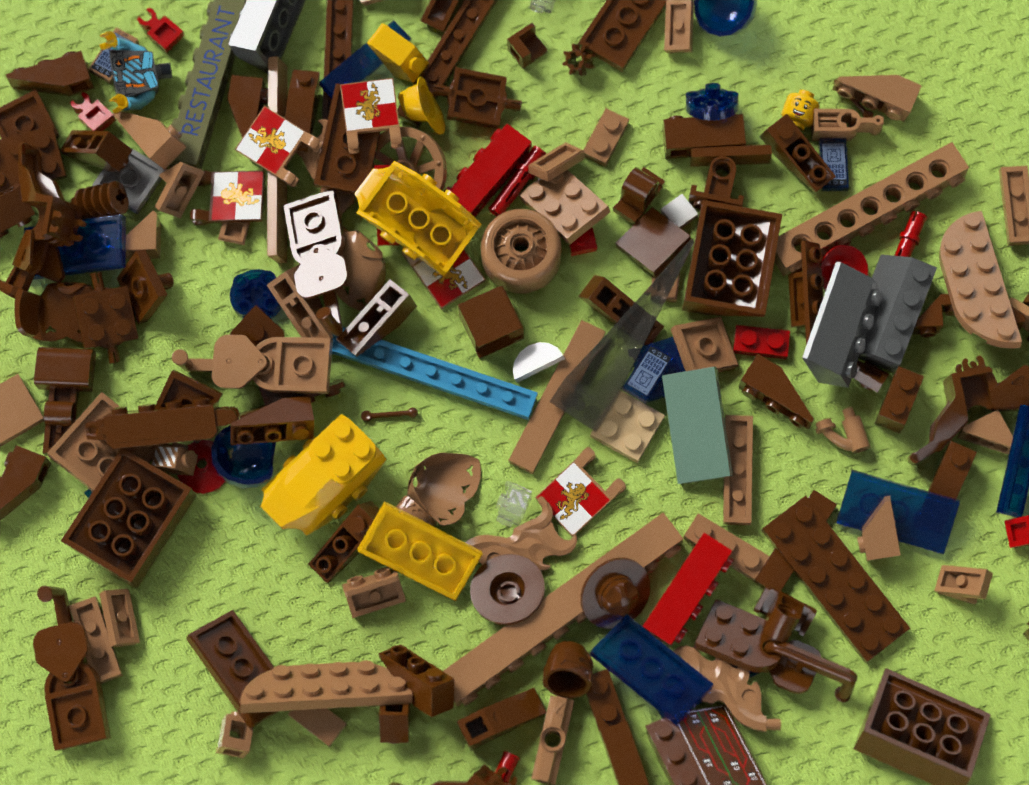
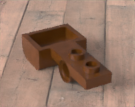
[34,347,96,456]

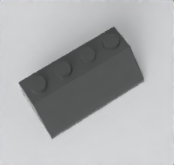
[228,0,306,74]
[859,255,937,372]
[802,262,882,388]

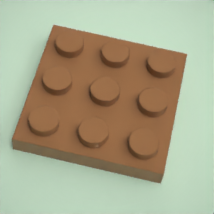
[47,392,156,492]

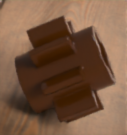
[562,44,596,76]

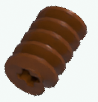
[70,181,129,222]

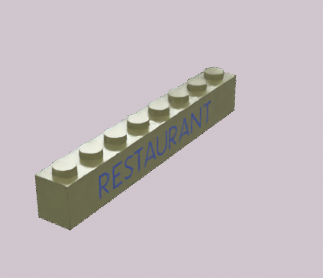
[169,0,247,170]

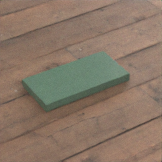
[662,366,733,484]

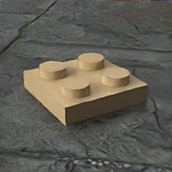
[590,389,665,464]

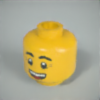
[781,89,820,131]

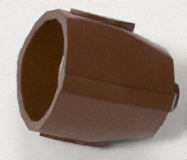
[543,641,593,699]

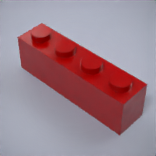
[443,124,532,217]
[642,532,734,646]

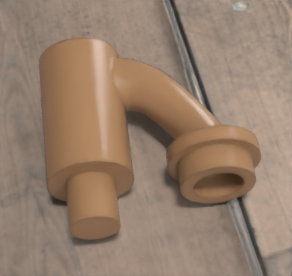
[815,407,871,453]

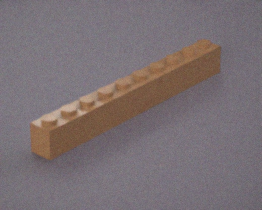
[443,513,683,707]

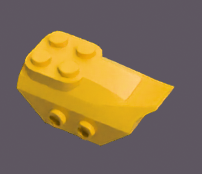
[355,161,482,276]
[260,414,387,536]

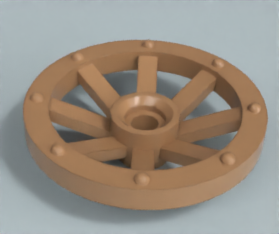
[375,127,447,191]

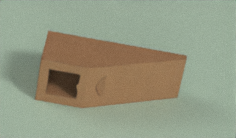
[832,75,922,122]

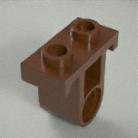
[688,156,744,210]
[613,167,665,225]
[753,584,817,642]

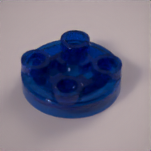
[686,83,739,120]
[230,269,282,319]

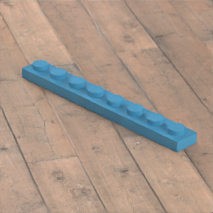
[332,327,538,420]

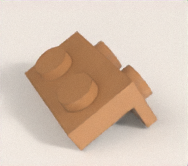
[342,567,406,618]

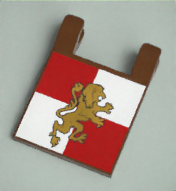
[190,170,265,226]

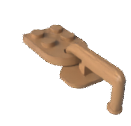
[172,335,333,394]

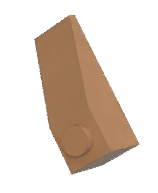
[113,111,186,170]
[267,264,333,339]

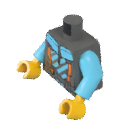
[100,31,172,114]

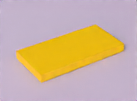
[357,501,483,601]

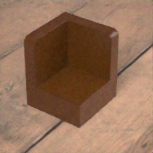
[507,23,547,69]

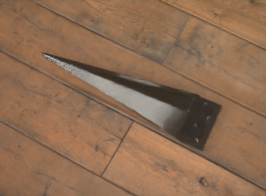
[550,239,694,432]

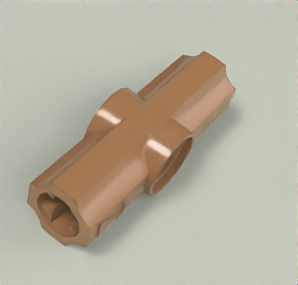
[531,696,574,785]

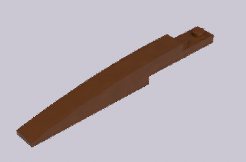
[581,669,649,785]

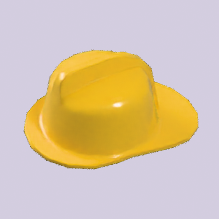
[398,77,445,135]

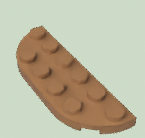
[939,211,1022,349]
[240,660,412,713]

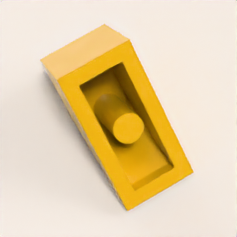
[367,23,429,83]

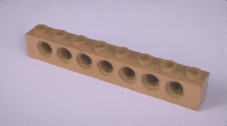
[774,142,969,276]

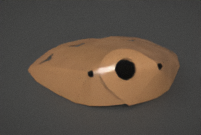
[336,230,386,311]
[407,453,481,526]

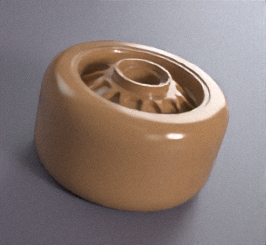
[481,209,562,294]

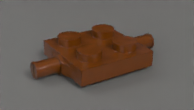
[432,67,522,129]
[73,272,138,364]

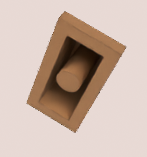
[857,496,901,561]

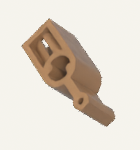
[811,109,884,141]

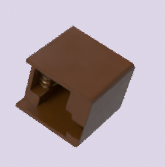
[458,285,524,359]

